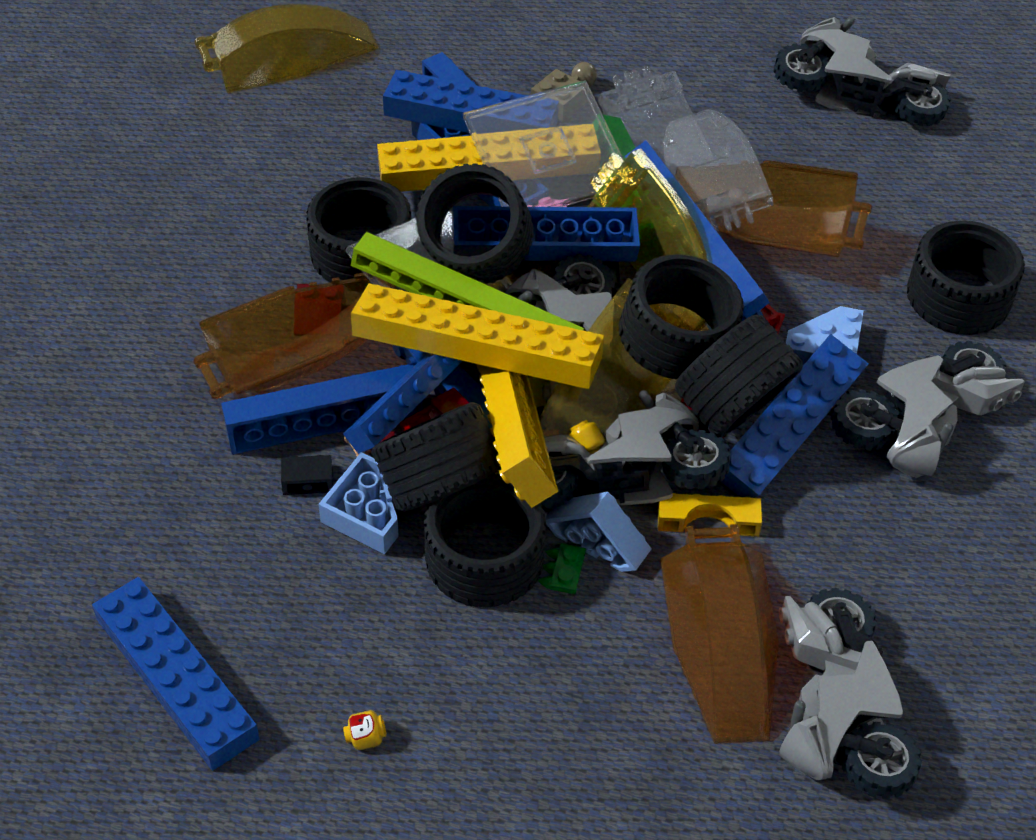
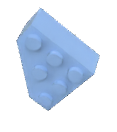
[786,306,864,365]
[318,453,399,554]
[545,492,652,572]

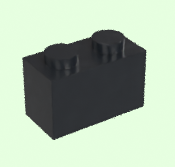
[281,455,333,495]

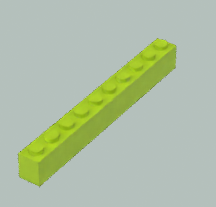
[351,232,584,330]

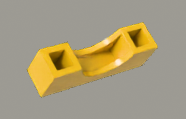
[658,493,762,537]

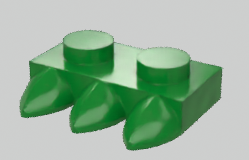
[538,543,586,594]

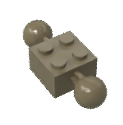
[531,62,597,124]

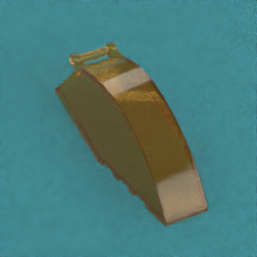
[675,160,872,258]
[193,272,395,399]
[660,524,779,744]

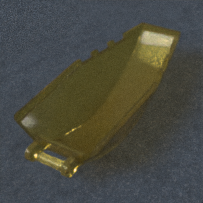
[194,4,378,93]

